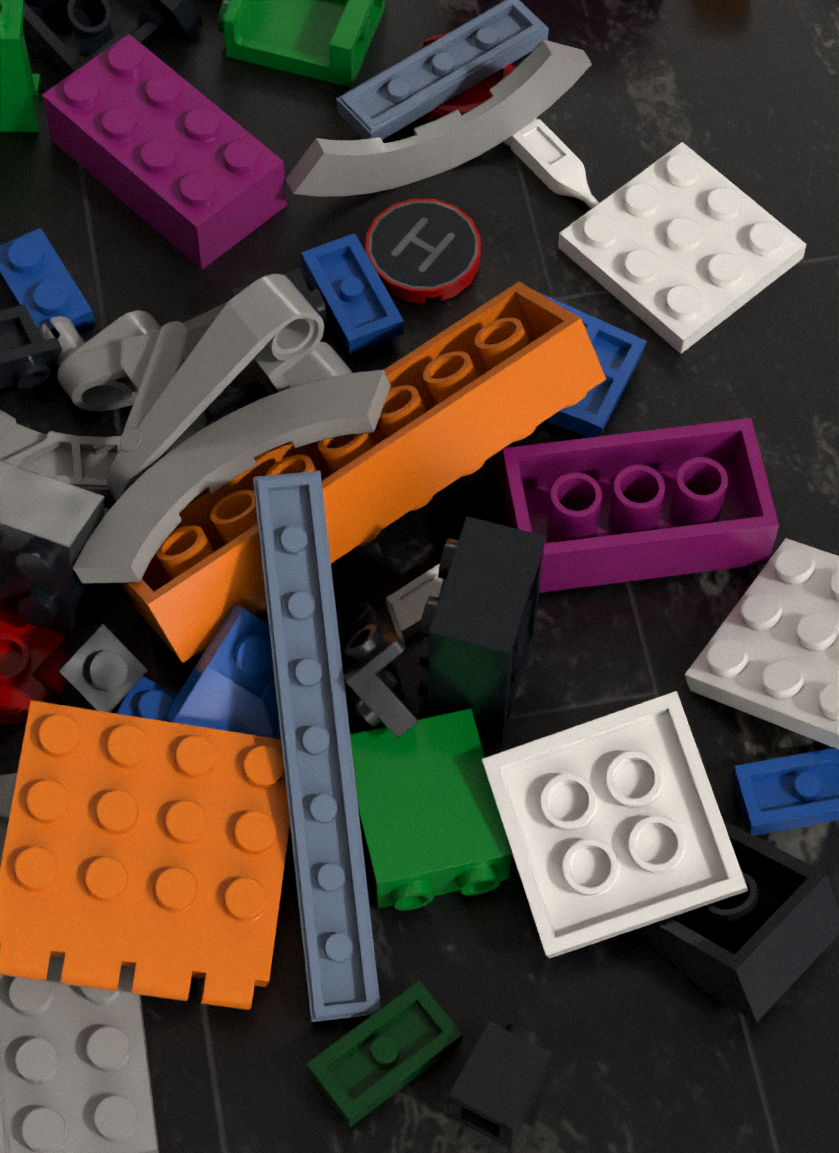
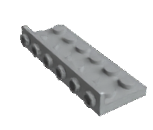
[0,773,159,1153]

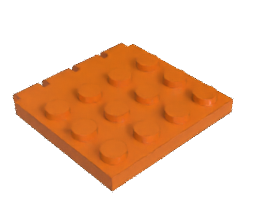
[0,700,290,1010]

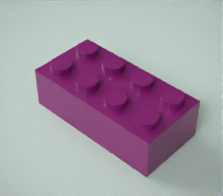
[42,34,287,270]
[500,418,779,593]

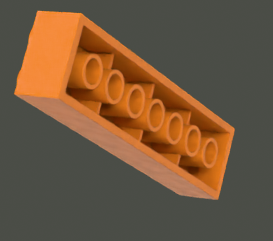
[121,282,606,663]

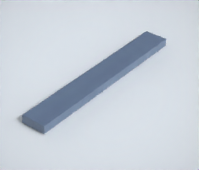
[253,471,381,1022]

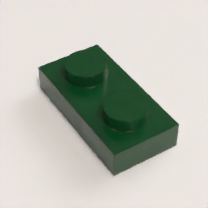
[306,980,463,1128]

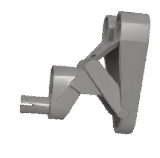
[39,274,353,502]

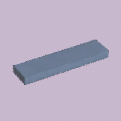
[336,0,549,140]

